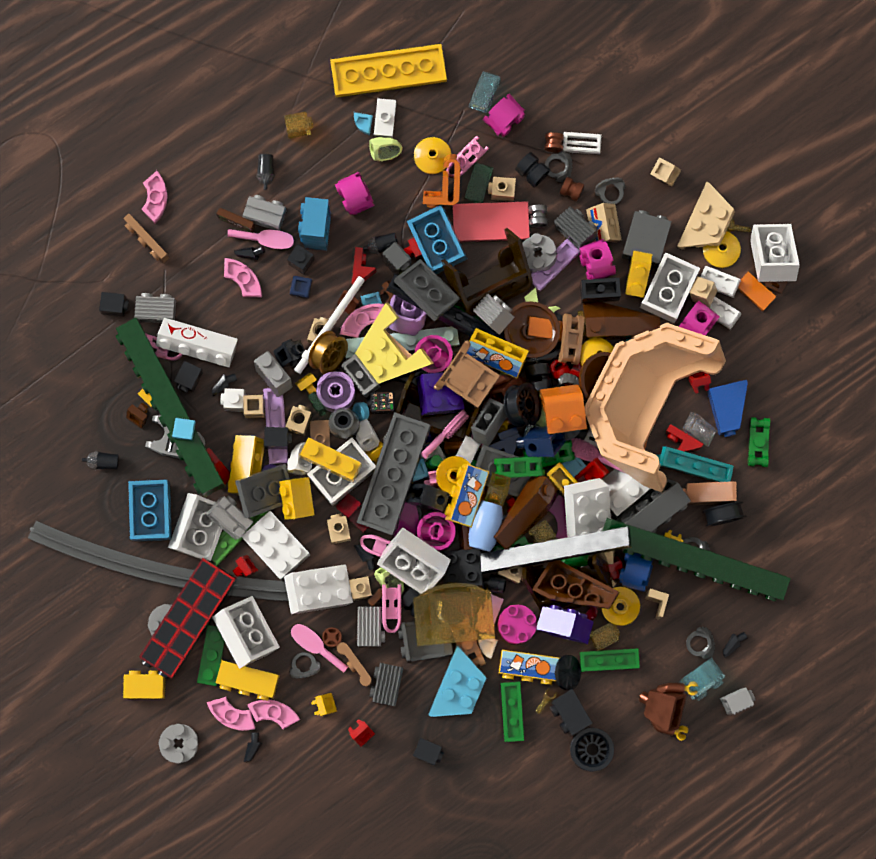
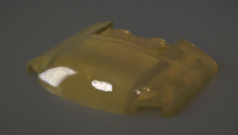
[413,583,495,646]

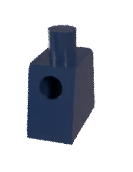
[516,426,566,457]

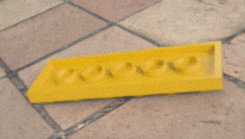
[330,44,447,97]

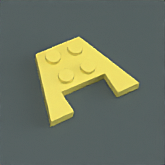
[355,303,434,384]

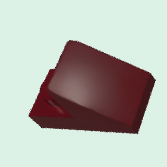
[335,493,369,533]

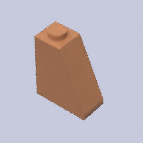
[682,481,737,505]

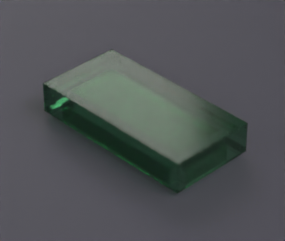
[464,162,493,203]
[308,392,326,417]

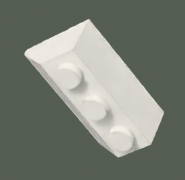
[602,469,651,518]
[168,493,222,561]

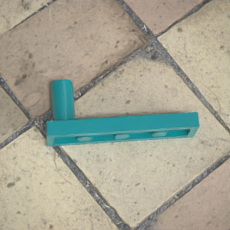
[656,446,734,482]

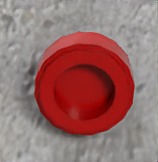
[550,359,570,379]

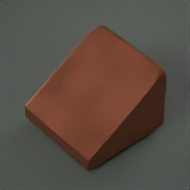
[337,290,360,315]

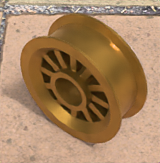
[308,331,348,375]

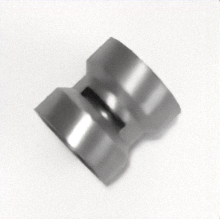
[528,205,548,228]

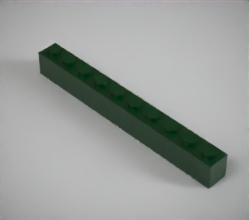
[115,318,226,497]
[603,518,791,602]

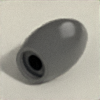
[328,407,359,439]

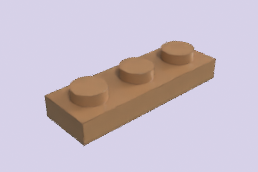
[123,214,169,263]

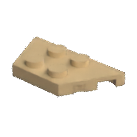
[677,182,735,250]

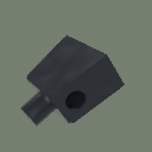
[405,484,451,512]

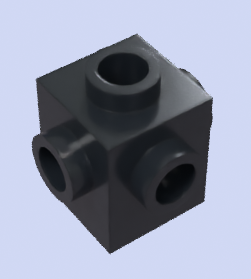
[273,339,305,368]

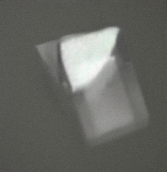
[682,412,717,447]

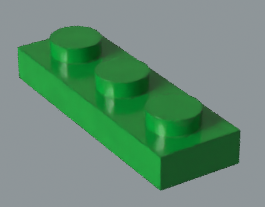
[197,625,225,686]
[580,649,640,672]
[501,682,524,742]

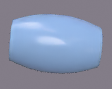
[469,501,503,552]

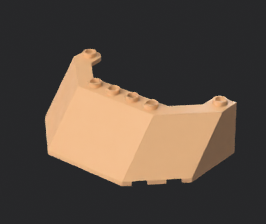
[584,323,726,492]

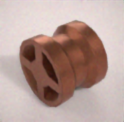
[545,133,564,152]
[322,627,342,647]

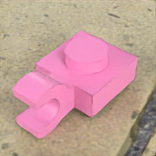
[424,470,441,490]

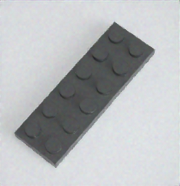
[357,412,432,535]

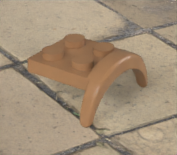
[434,341,500,408]

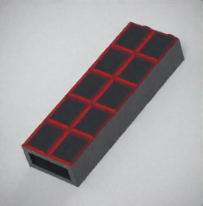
[139,558,237,679]

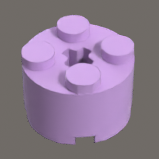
[389,295,427,336]
[316,372,356,412]

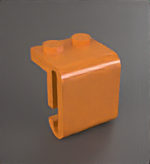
[423,154,460,208]
[540,384,587,434]

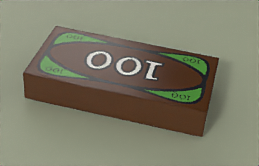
[216,208,255,233]

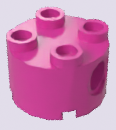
[483,94,525,137]
[335,172,375,215]
[579,239,616,280]
[679,300,720,336]
[414,335,453,373]
[417,512,455,552]
[497,605,537,645]

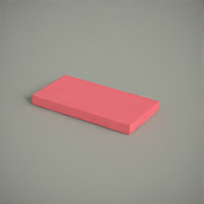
[453,202,529,242]

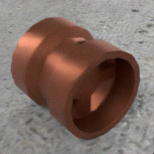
[559,177,584,202]

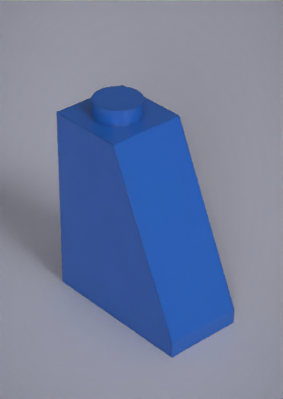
[707,380,748,437]

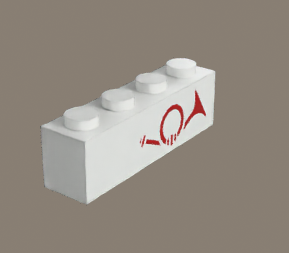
[156,318,238,367]

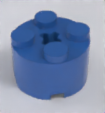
[619,552,654,592]

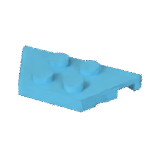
[428,646,486,717]

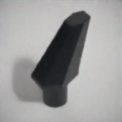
[234,246,265,260]
[211,373,237,396]
[353,544,377,570]
[722,632,748,658]
[244,733,262,762]

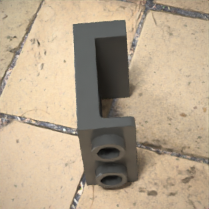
[621,210,671,268]
[398,616,453,662]

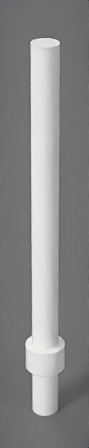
[294,276,365,374]

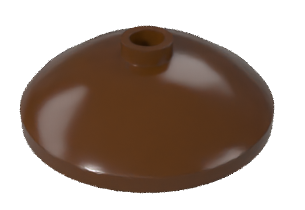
[503,301,560,359]
[579,352,611,401]

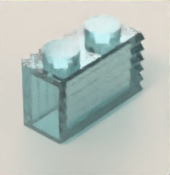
[679,658,725,701]

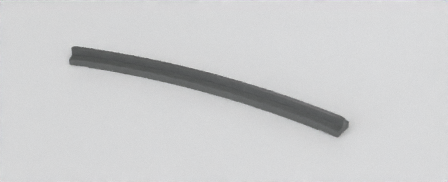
[28,521,288,601]

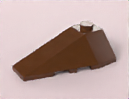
[582,302,660,341]
[494,476,558,549]
[532,560,619,610]

